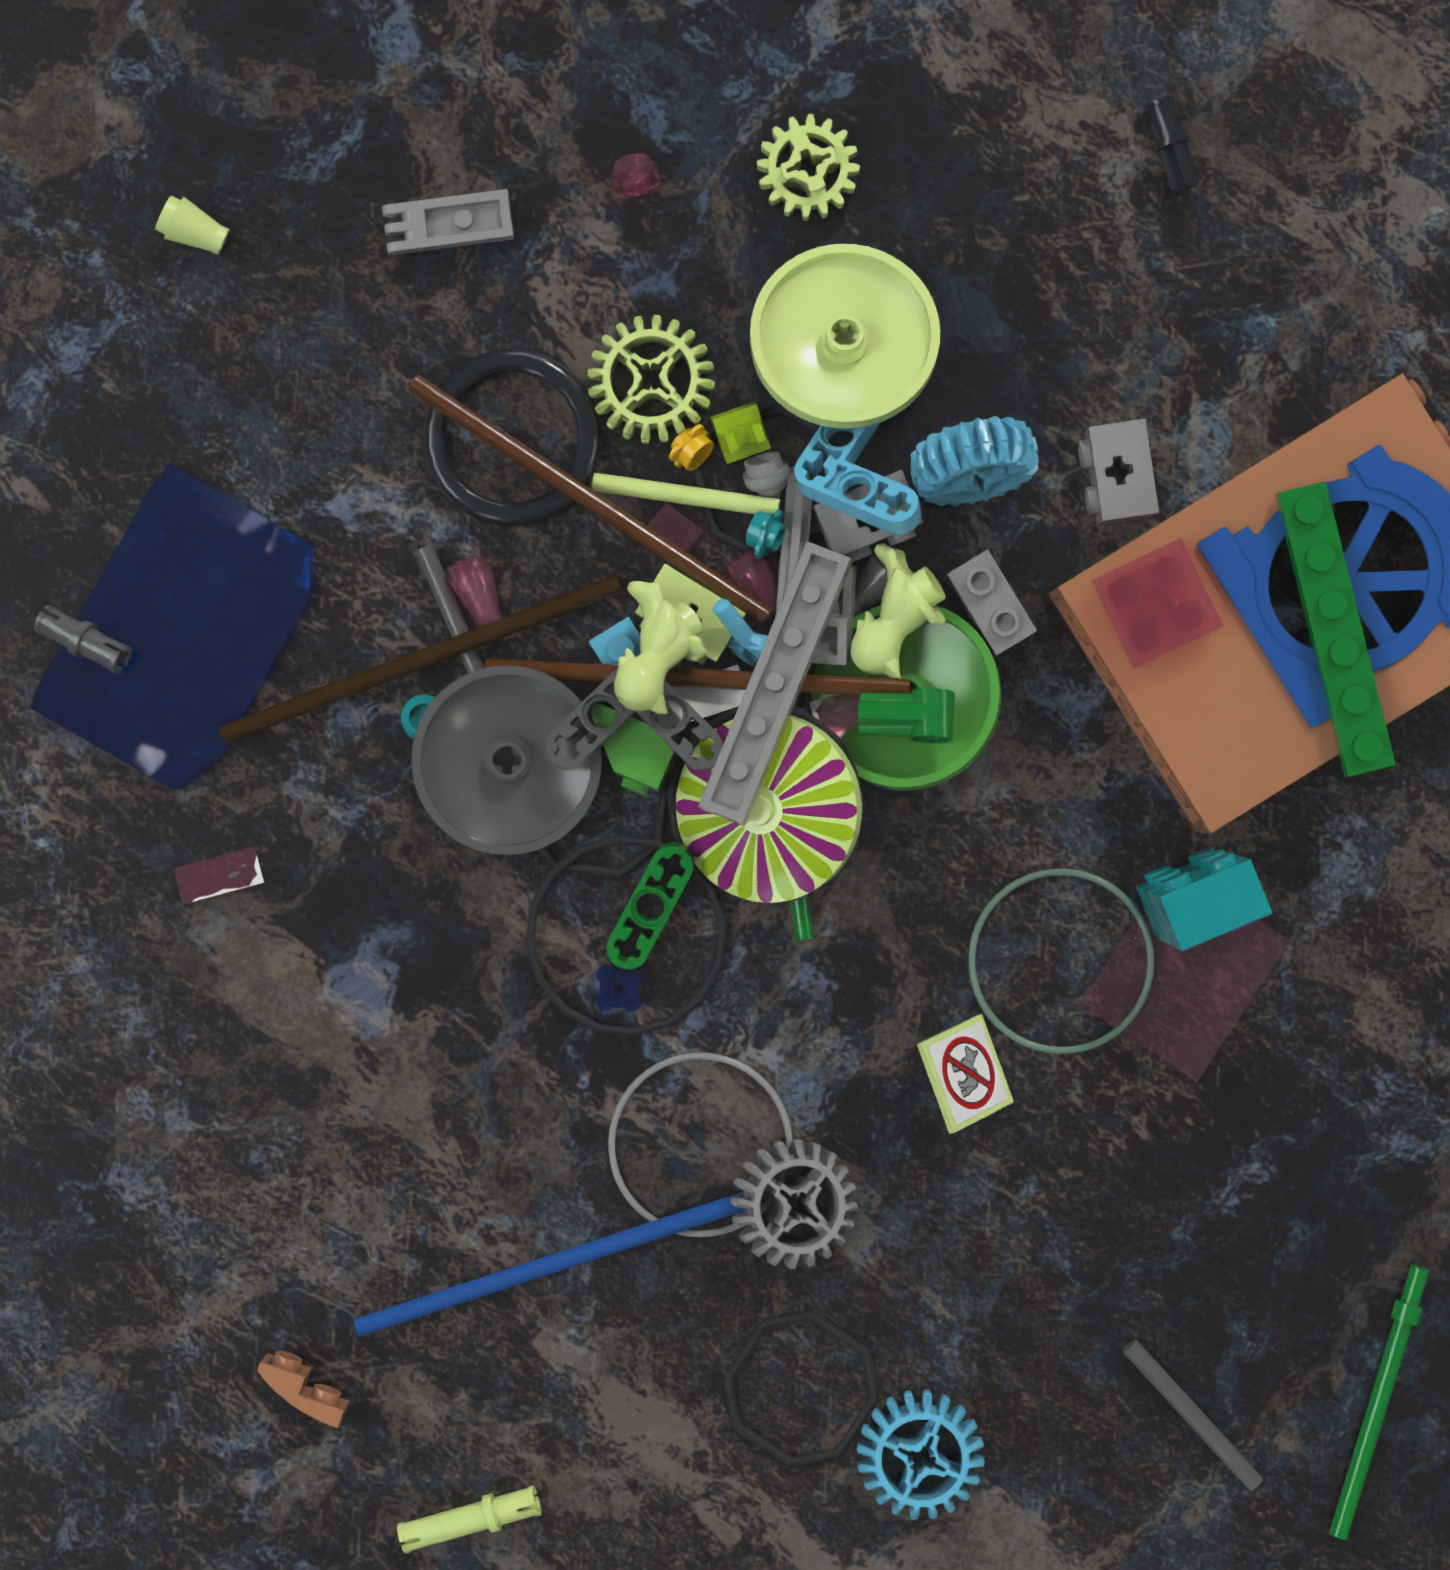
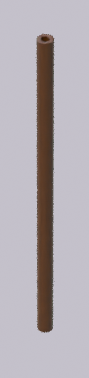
[408,375,772,624]
[484,658,910,696]

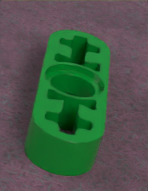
[607,842,694,970]

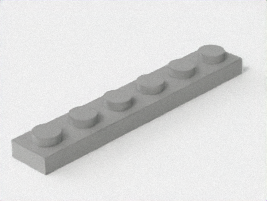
[698,541,852,826]

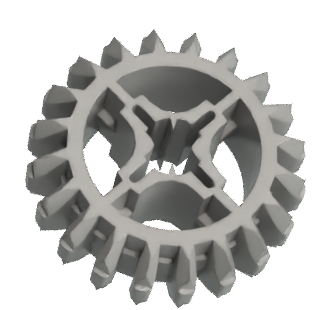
[730,1139,858,1269]

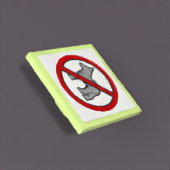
[917,1014,1014,1134]

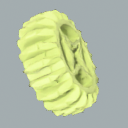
[587,315,715,444]

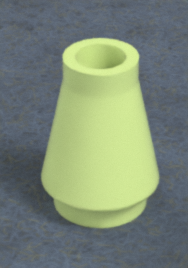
[155,196,230,255]

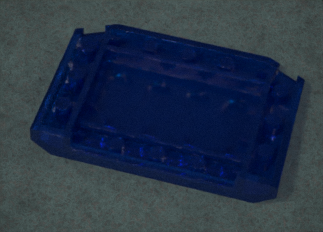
[30,463,315,790]

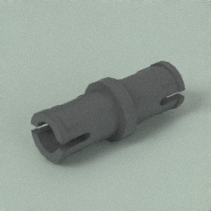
[34,605,132,674]

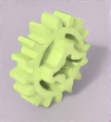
[757,114,860,221]

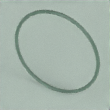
[968,868,1154,1054]

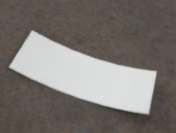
[656,664,745,728]

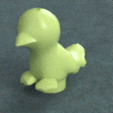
[850,543,946,679]
[614,581,707,714]

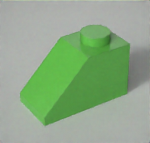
[589,703,681,797]

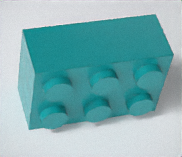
[1135,847,1273,951]

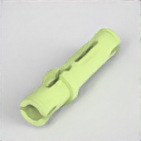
[397,1485,541,1553]

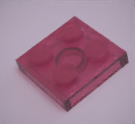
[1091,538,1223,668]

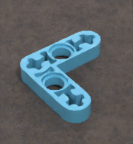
[794,422,922,535]

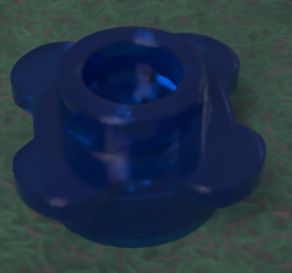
[595,965,642,1012]

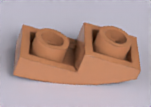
[257,1351,350,1428]

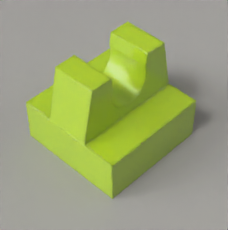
[710,402,771,464]

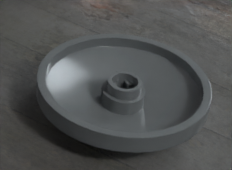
[411,665,602,855]

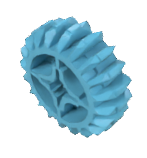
[910,416,1039,507]
[857,1390,985,1520]

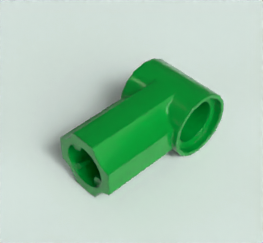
[858,688,955,743]

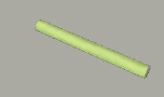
[592,473,781,514]

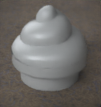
[743,451,790,499]

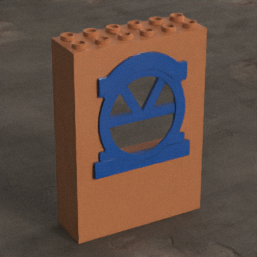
[1048,373,1450,834]

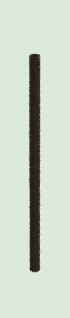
[219,575,623,744]

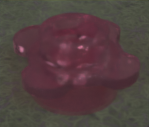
[611,153,660,196]

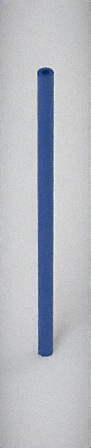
[354,1191,761,1337]

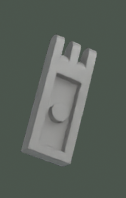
[382,189,514,255]

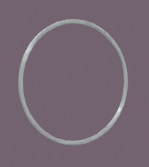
[608,1053,793,1237]

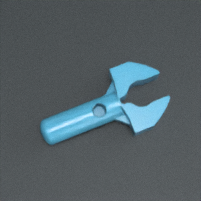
[713,599,768,667]

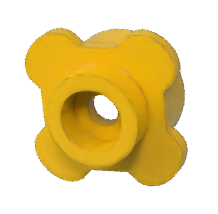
[668,424,714,471]

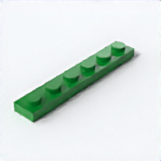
[1275,481,1396,777]

